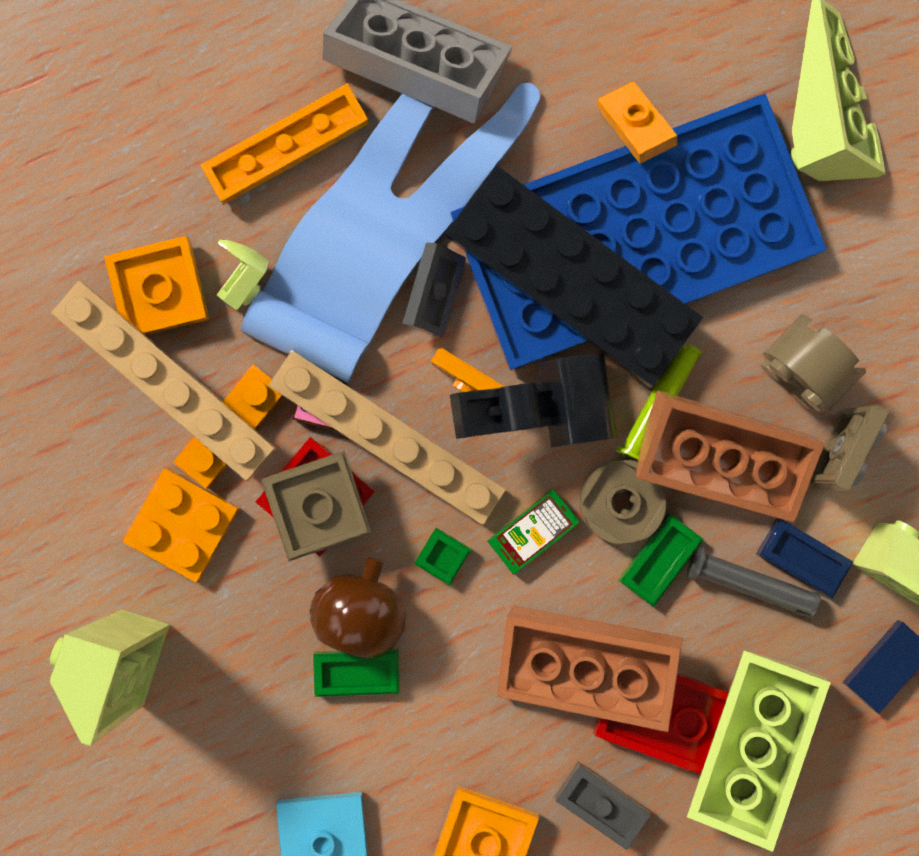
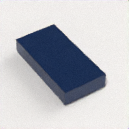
[756,518,854,598]
[842,620,919,714]

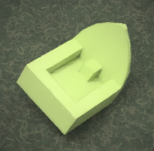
[217,240,269,310]

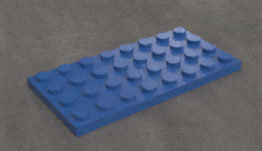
[450,93,827,371]

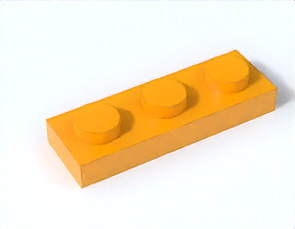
[173,364,284,489]

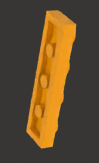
[200,83,369,205]

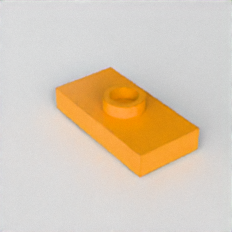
[597,81,677,164]
[431,348,505,392]

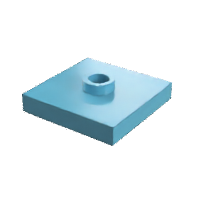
[276,791,368,856]

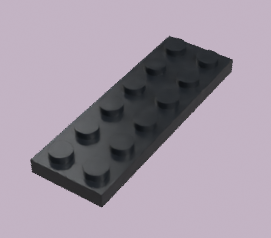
[445,165,704,387]

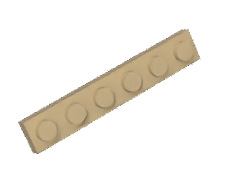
[51,281,277,481]
[268,350,506,525]

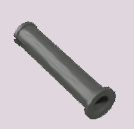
[688,547,820,619]

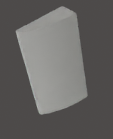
[322,0,512,124]

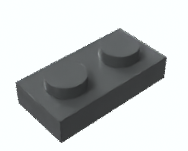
[402,243,466,337]
[555,761,651,850]

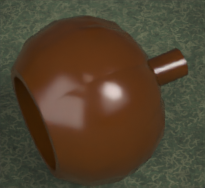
[309,557,406,658]

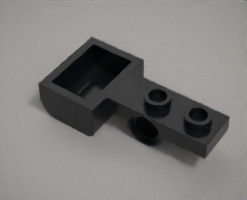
[450,353,617,448]

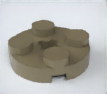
[580,460,666,544]

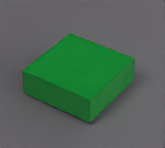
[414,527,472,586]

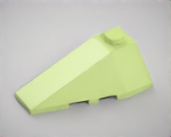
[791,0,886,181]

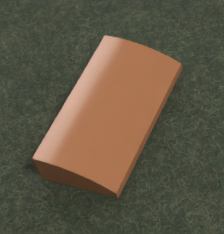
[636,390,825,522]
[497,606,683,732]

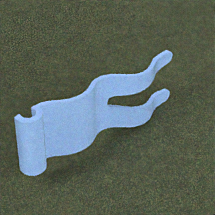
[241,83,540,385]

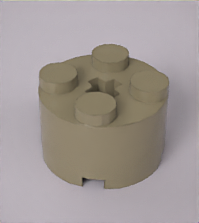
[761,315,866,412]

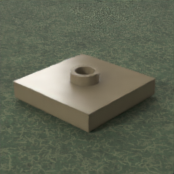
[261,451,372,562]

